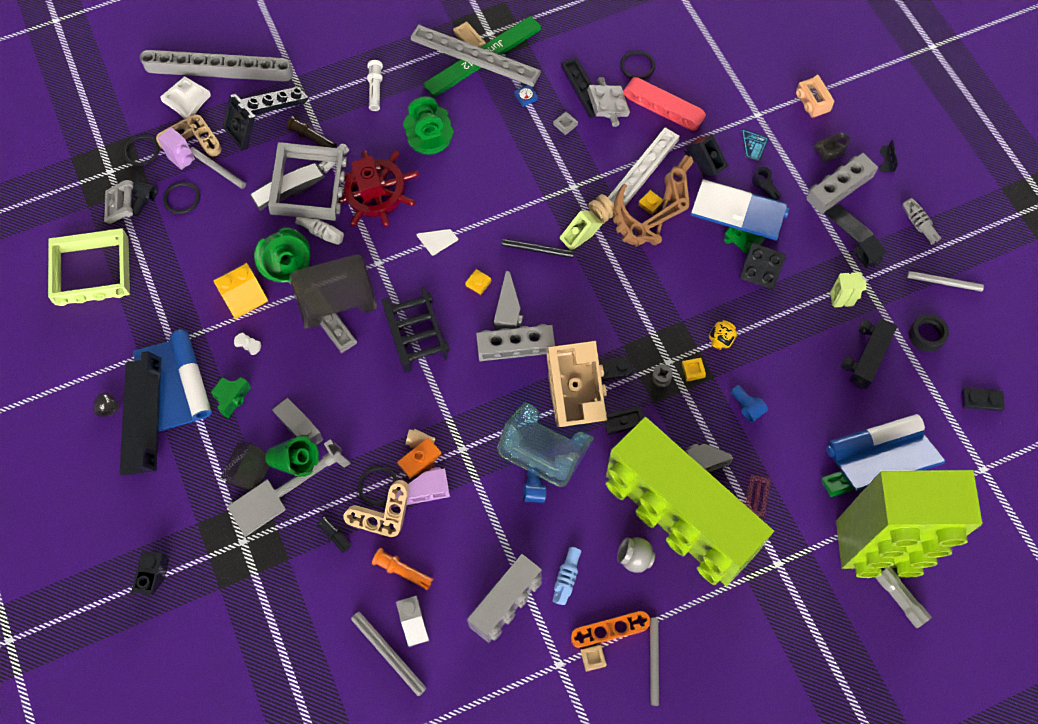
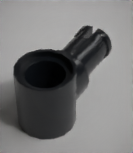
[752,167,782,200]
[131,180,158,217]

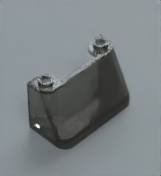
[290,254,377,329]

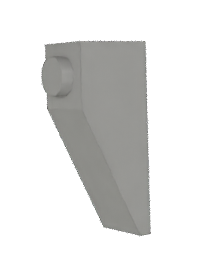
[494,271,523,330]
[272,398,323,445]

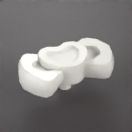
[234,333,261,355]

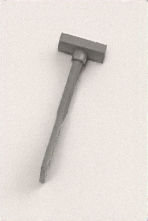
[227,439,351,537]

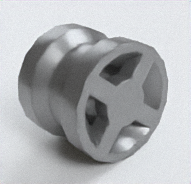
[652,364,673,388]

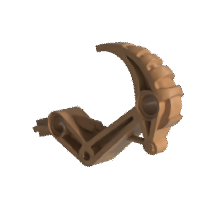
[613,155,694,247]

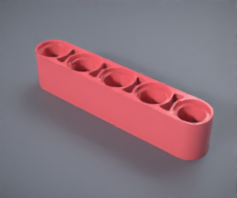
[623,77,706,131]

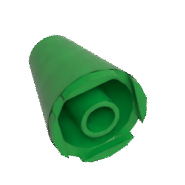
[265,436,319,477]

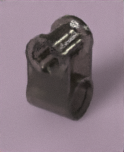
[813,133,850,163]

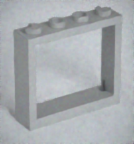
[268,142,347,221]

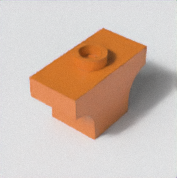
[397,438,441,479]

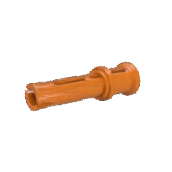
[372,548,433,590]

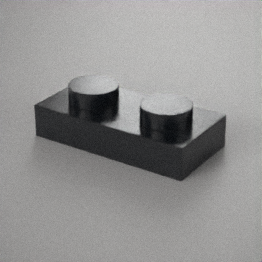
[599,355,634,382]
[962,388,1005,412]
[603,406,644,436]

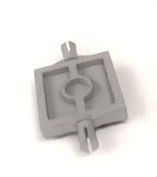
[587,77,630,127]

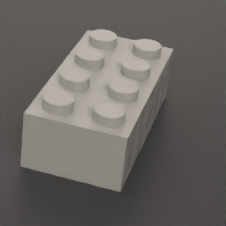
[467,554,542,643]

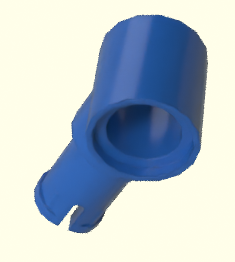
[730,385,768,423]
[522,463,546,503]

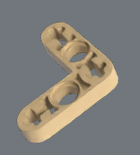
[156,115,222,157]
[344,480,410,537]

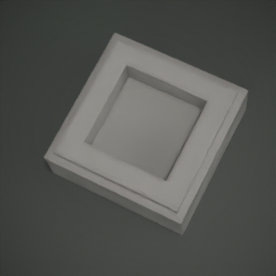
[553,111,578,135]

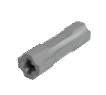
[875,567,932,629]

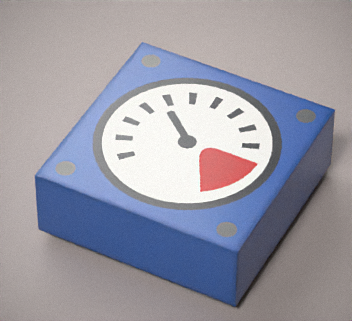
[514,85,538,107]

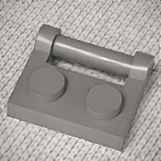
[104,180,134,224]

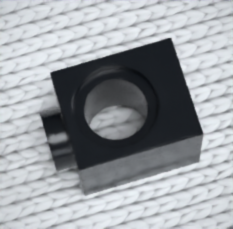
[853,235,887,268]

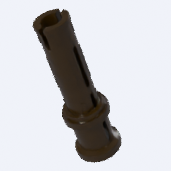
[286,116,337,148]

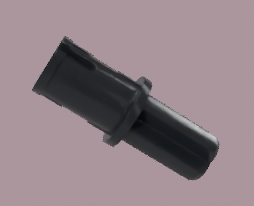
[317,516,351,553]

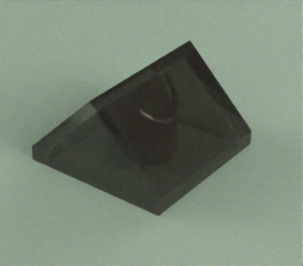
[220,443,269,491]

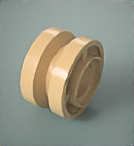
[589,194,614,224]

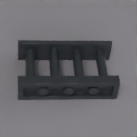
[381,287,450,373]

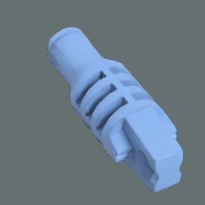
[553,547,581,605]

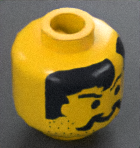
[709,320,737,350]

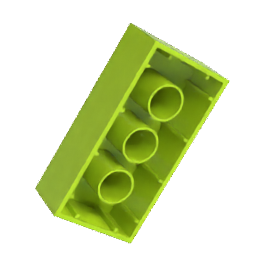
[606,417,774,587]
[836,470,983,578]

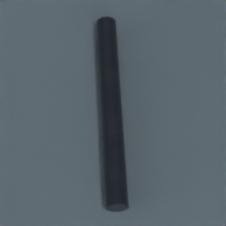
[501,239,574,258]

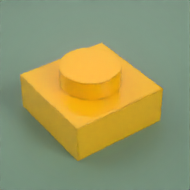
[638,190,664,215]
[465,269,491,295]
[682,358,706,382]

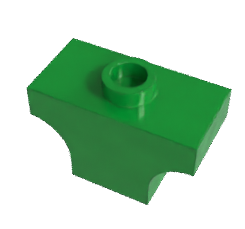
[211,377,251,418]

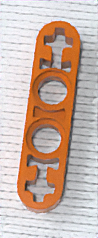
[571,611,650,648]

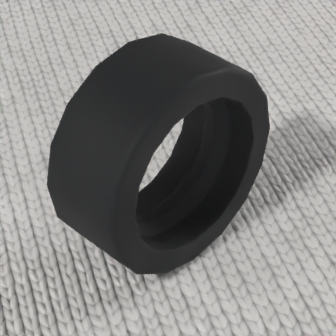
[909,314,949,352]

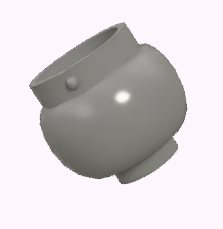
[617,537,655,573]

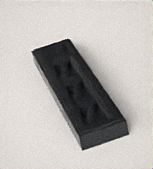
[561,57,596,118]

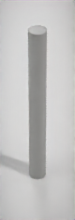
[190,147,246,189]
[907,271,984,292]
[650,618,659,706]

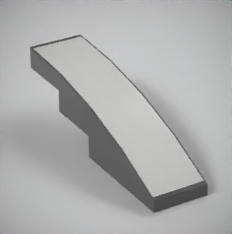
[250,163,325,211]

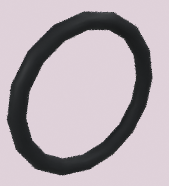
[620,51,655,79]
[123,135,160,166]
[163,182,200,214]
[357,466,398,506]

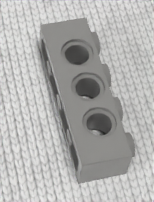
[807,153,878,214]
[476,324,555,361]

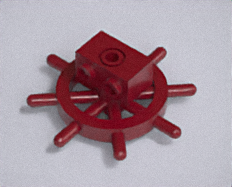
[331,150,419,227]

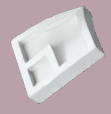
[160,76,211,119]

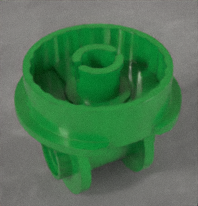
[403,97,454,155]
[254,228,310,282]

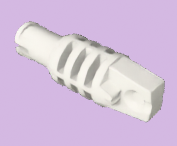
[296,217,344,245]

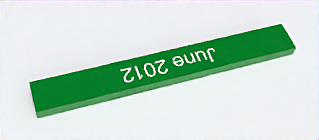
[423,16,541,98]

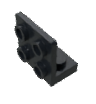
[739,241,787,289]

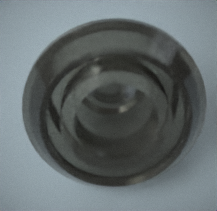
[92,393,120,417]

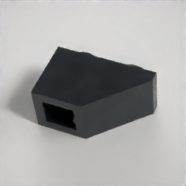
[131,551,169,595]

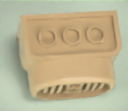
[546,341,607,427]

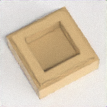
[580,645,607,672]

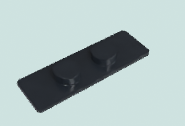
[825,204,874,243]

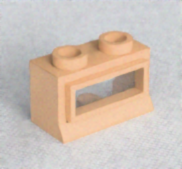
[796,75,834,118]

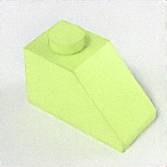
[560,211,603,250]

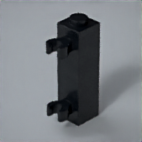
[840,318,898,389]

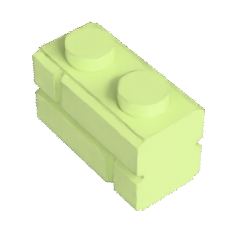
[830,272,866,307]

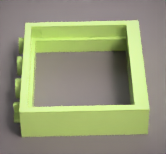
[48,228,130,306]

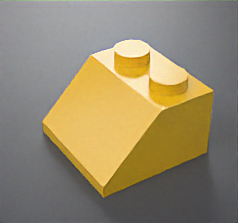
[214,263,268,319]

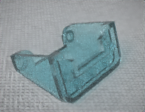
[497,402,594,487]

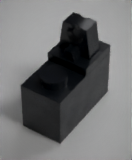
[684,134,728,177]

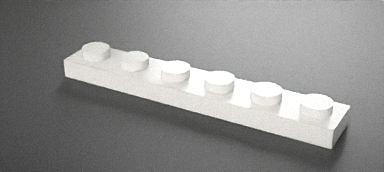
[608,128,680,206]

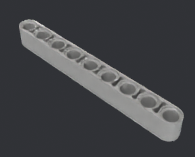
[140,50,293,81]

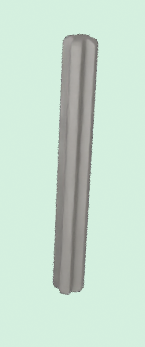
[351,612,426,696]

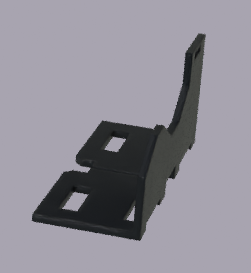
[879,139,898,172]

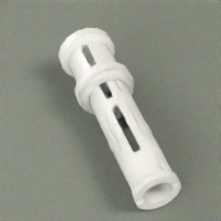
[367,60,383,111]

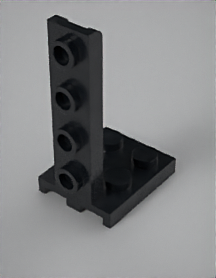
[222,87,308,150]

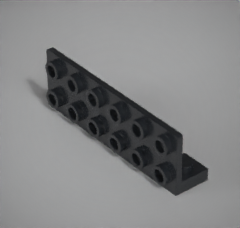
[120,351,162,476]

